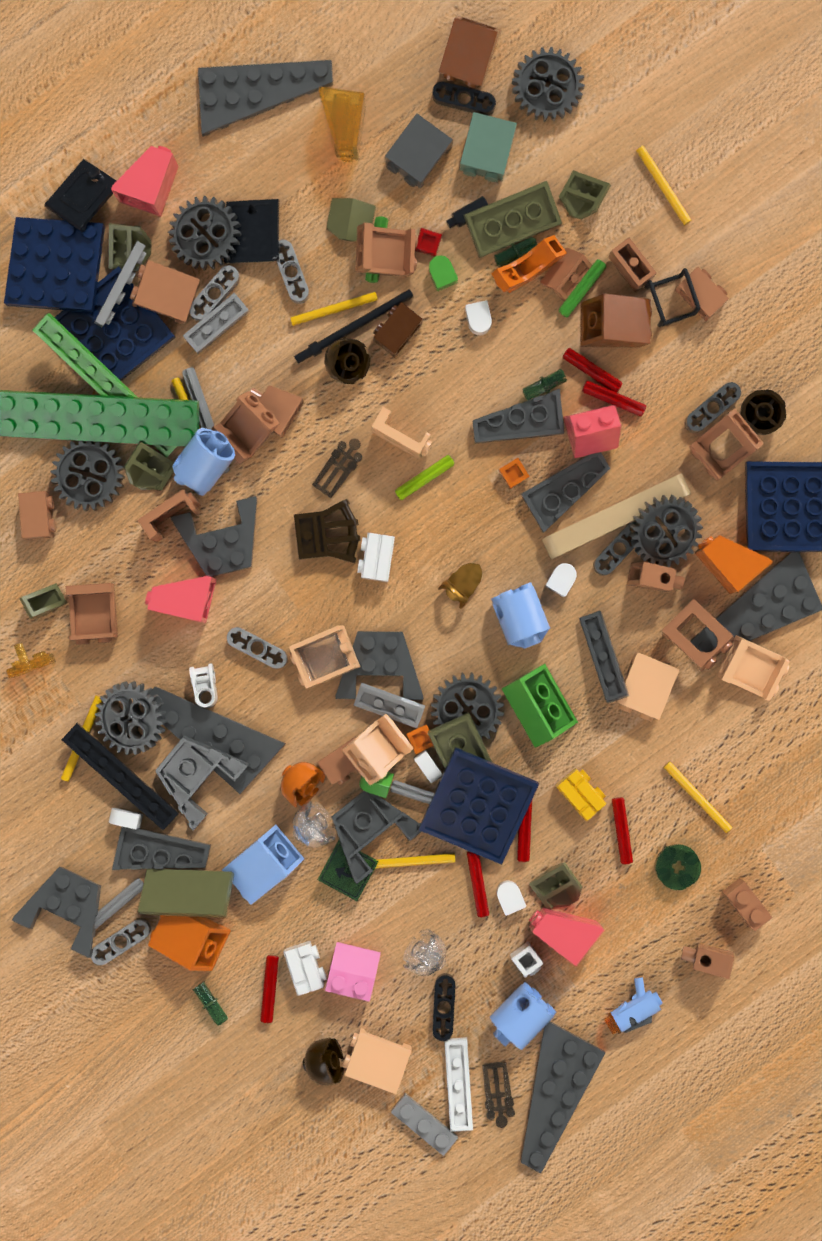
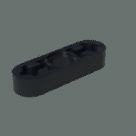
[432,82,496,116]
[432,973,456,1041]

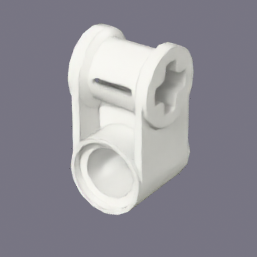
[189,663,218,708]

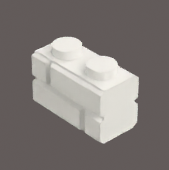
[357,533,395,582]
[283,941,327,996]

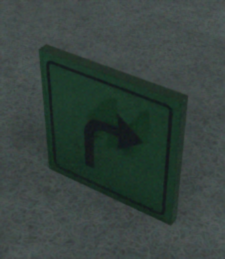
[317,840,379,901]

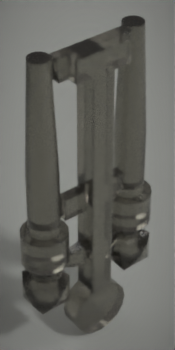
[312,439,363,498]
[483,1062,515,1128]

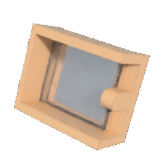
[289,626,361,689]

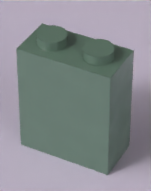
[459,112,517,182]

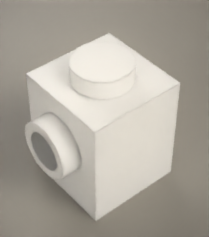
[510,941,543,977]

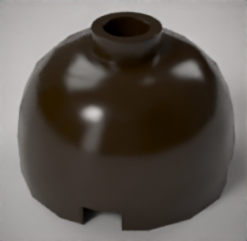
[324,338,370,384]
[740,389,786,435]
[303,1038,344,1085]

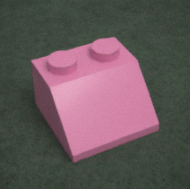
[325,942,381,1002]

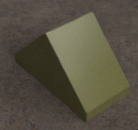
[20,583,67,620]

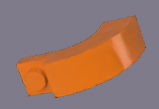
[491,235,567,293]

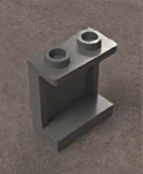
[385,113,453,189]

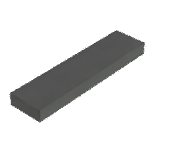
[579,611,629,703]

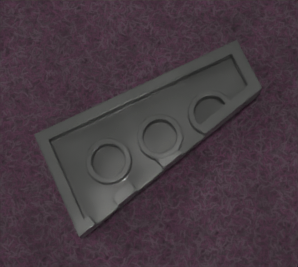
[472,389,564,444]
[521,452,611,533]
[112,827,211,870]

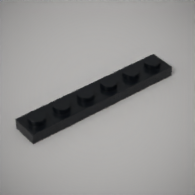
[61,723,179,830]

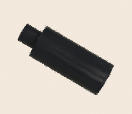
[446,196,488,229]

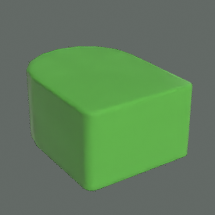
[429,255,458,291]
[359,772,394,798]

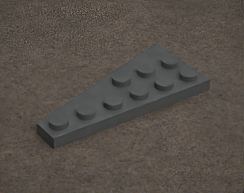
[198,60,333,136]
[690,552,822,653]
[142,686,286,794]
[521,1021,606,1173]

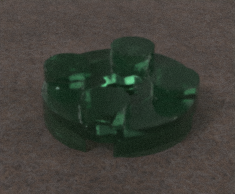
[655,844,701,890]

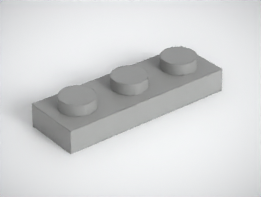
[183,293,250,354]
[353,683,425,728]
[391,1093,458,1156]

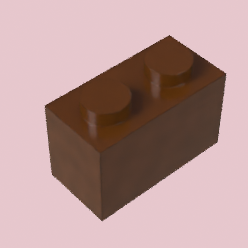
[373,302,423,358]

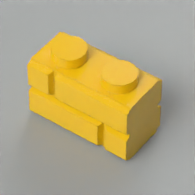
[555,768,607,821]

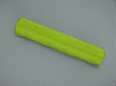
[395,455,455,500]

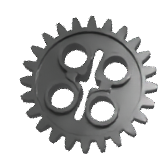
[512,47,585,122]
[168,196,242,270]
[50,441,125,511]
[629,495,703,567]
[431,672,504,739]
[95,681,167,755]

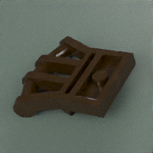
[294,499,361,563]

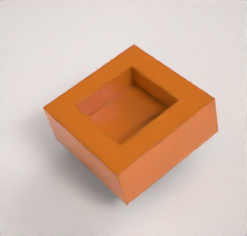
[498,458,530,489]
[406,724,434,754]

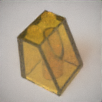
[319,87,366,162]

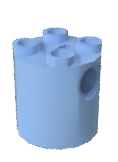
[173,428,235,496]
[491,582,551,649]
[490,982,557,1050]

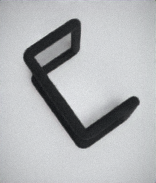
[645,268,701,327]

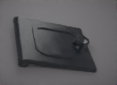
[44,159,116,232]
[224,199,279,264]

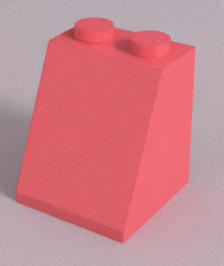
[111,146,178,217]
[563,405,621,458]
[145,576,217,623]
[529,908,604,966]

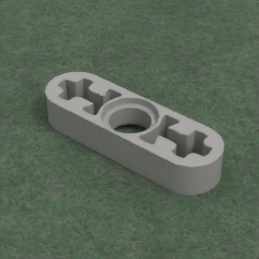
[277,240,309,304]
[189,265,240,322]
[227,627,288,669]
[91,918,151,965]

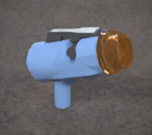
[604,977,663,1035]

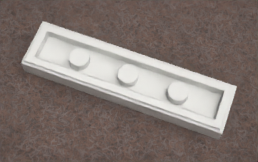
[445,1037,473,1132]

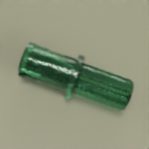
[494,237,537,268]
[523,369,567,400]
[192,981,228,1026]

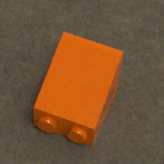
[695,535,772,594]
[148,915,231,971]

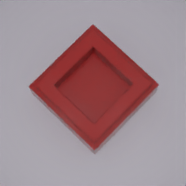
[415,228,442,257]

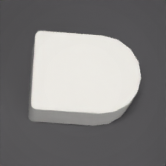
[465,300,492,335]
[545,563,577,597]
[414,750,443,784]
[108,808,143,829]
[496,880,526,916]

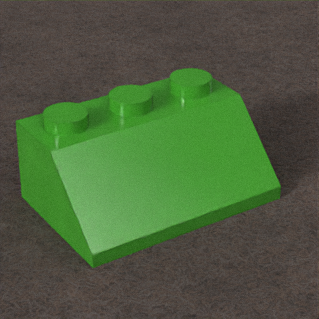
[502,664,578,748]

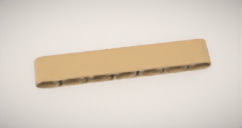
[542,473,691,560]

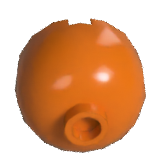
[281,762,325,808]

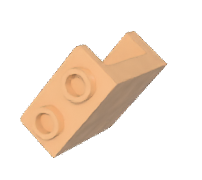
[372,407,432,459]
[716,635,790,701]
[615,652,680,722]
[342,714,414,786]
[342,1028,412,1094]

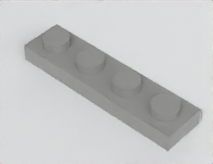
[94,241,146,327]

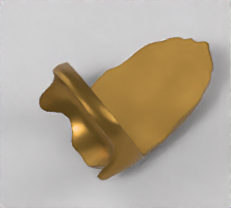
[438,563,482,609]

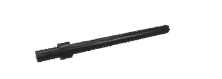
[294,289,414,364]

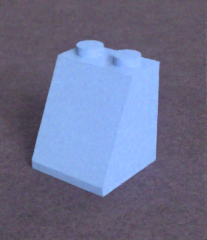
[222,825,304,905]

